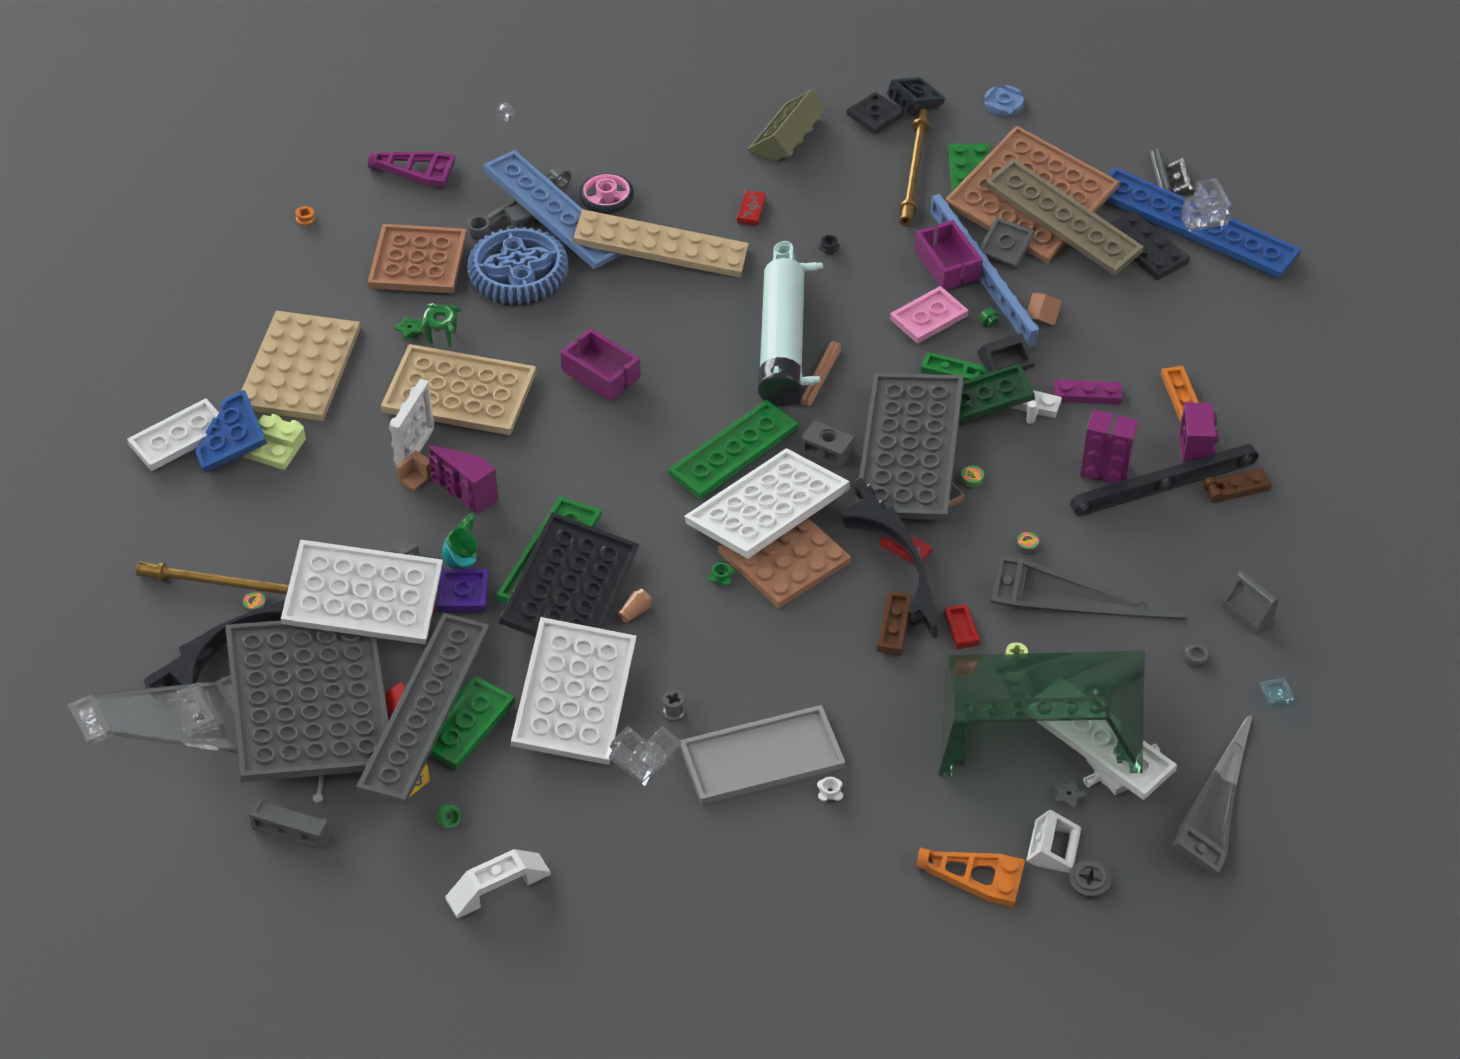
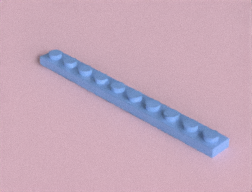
[930,194,1039,347]

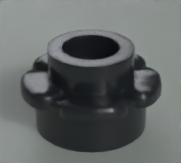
[819,235,840,254]

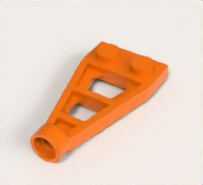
[916,847,1025,908]

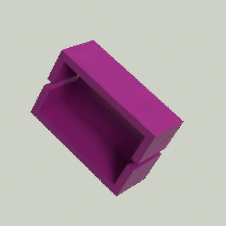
[914,220,983,290]
[560,328,641,401]
[1080,410,1138,484]

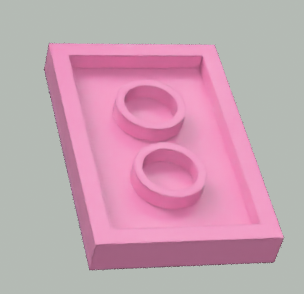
[890,286,968,344]

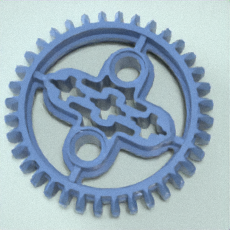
[467,226,568,306]

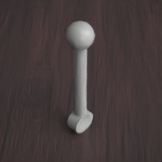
[313,775,324,805]

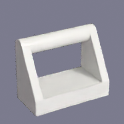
[1026,810,1081,873]

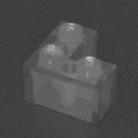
[1181,178,1232,231]
[606,726,681,787]

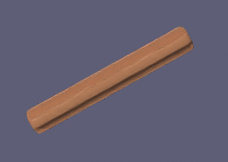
[800,341,841,407]

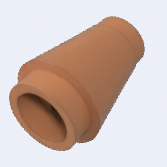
[618,589,653,623]

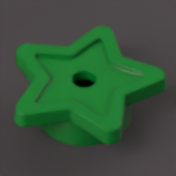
[395,317,422,338]

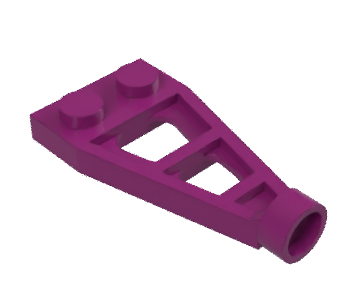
[368,152,456,188]

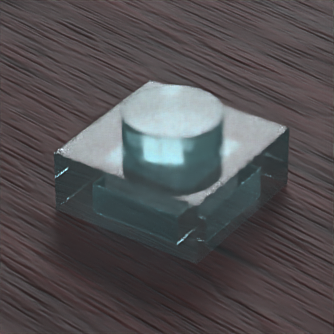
[1260,677,1294,707]

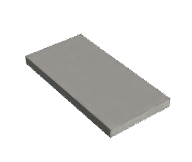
[679,705,846,805]

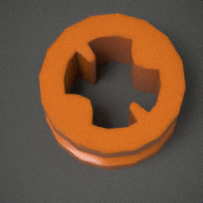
[295,206,315,226]

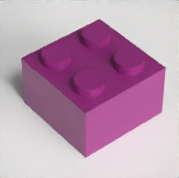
[1179,402,1219,463]

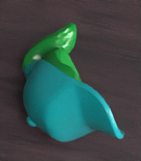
[442,512,477,569]

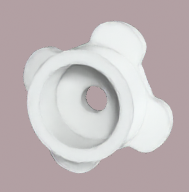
[817,777,843,802]

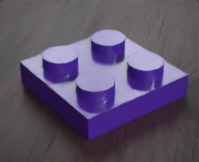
[437,569,489,612]

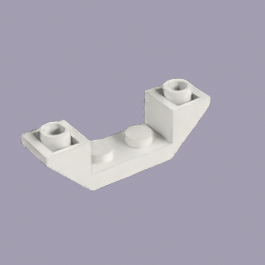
[445,849,551,919]

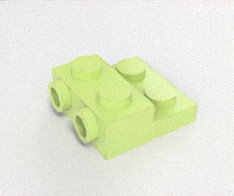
[244,414,306,470]

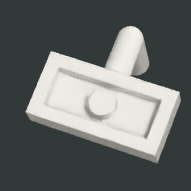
[1012,390,1062,424]

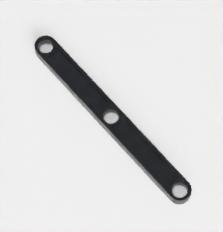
[1070,444,1259,516]

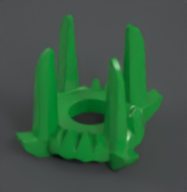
[419,303,461,346]

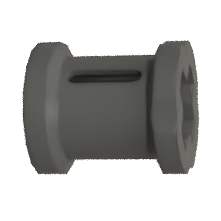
[662,690,685,722]

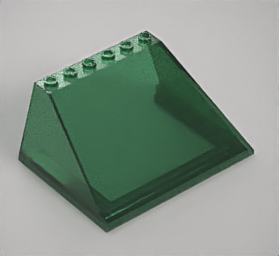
[939,651,1145,776]

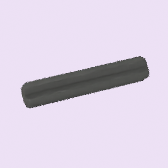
[1150,149,1171,191]

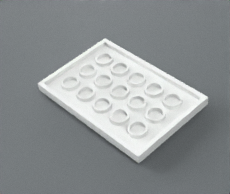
[685,448,850,559]
[281,540,443,645]
[510,617,636,765]

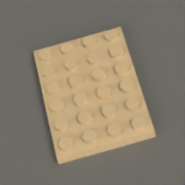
[241,311,361,421]
[381,344,536,435]

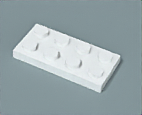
[127,398,219,471]

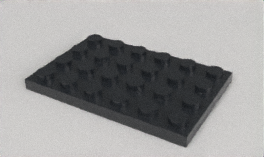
[499,512,640,637]

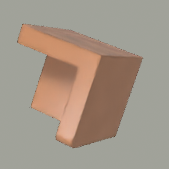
[1027,293,1062,325]
[397,450,432,491]

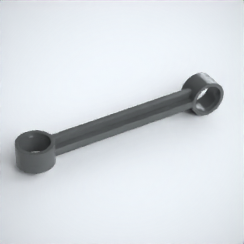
[468,165,572,239]

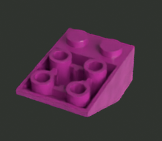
[428,445,499,514]

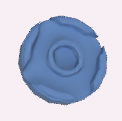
[984,85,1025,116]

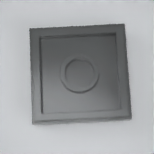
[980,217,1035,269]

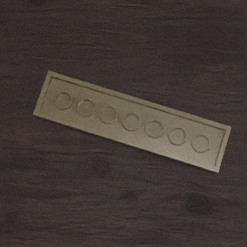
[985,158,1143,276]

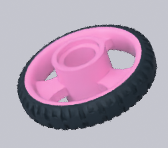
[580,173,634,214]

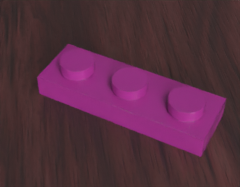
[1054,379,1122,405]

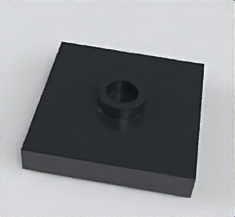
[846,92,904,134]

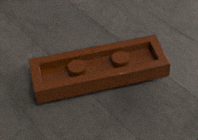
[877,591,912,655]

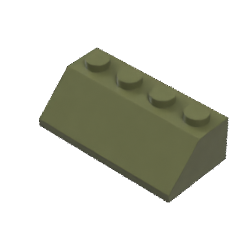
[748,89,826,161]

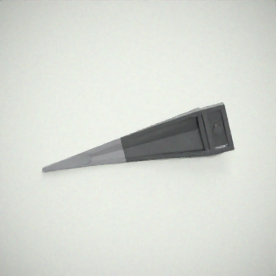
[1172,715,1252,876]

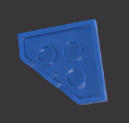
[195,390,268,473]

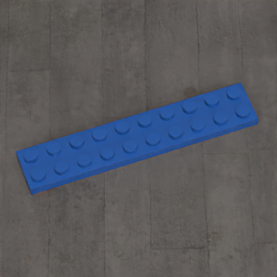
[1106,167,1301,279]

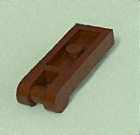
[1202,468,1272,503]

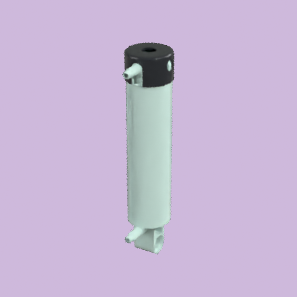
[758,241,823,406]

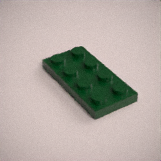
[959,363,1035,424]

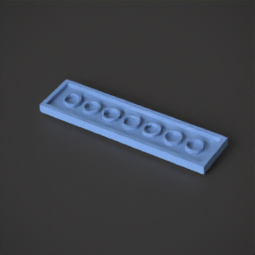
[482,150,624,270]

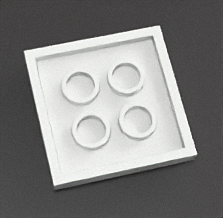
[389,379,434,469]

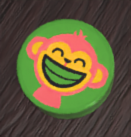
[961,465,984,488]

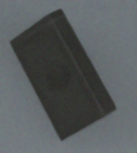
[1165,158,1196,196]

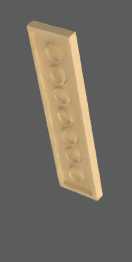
[573,209,748,278]

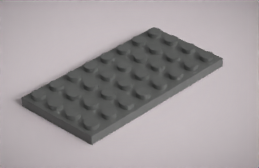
[855,373,964,520]

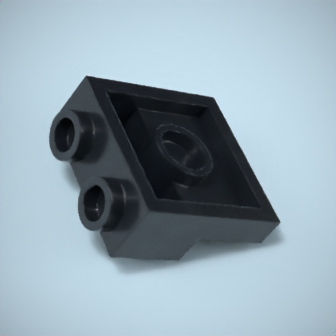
[887,77,945,115]

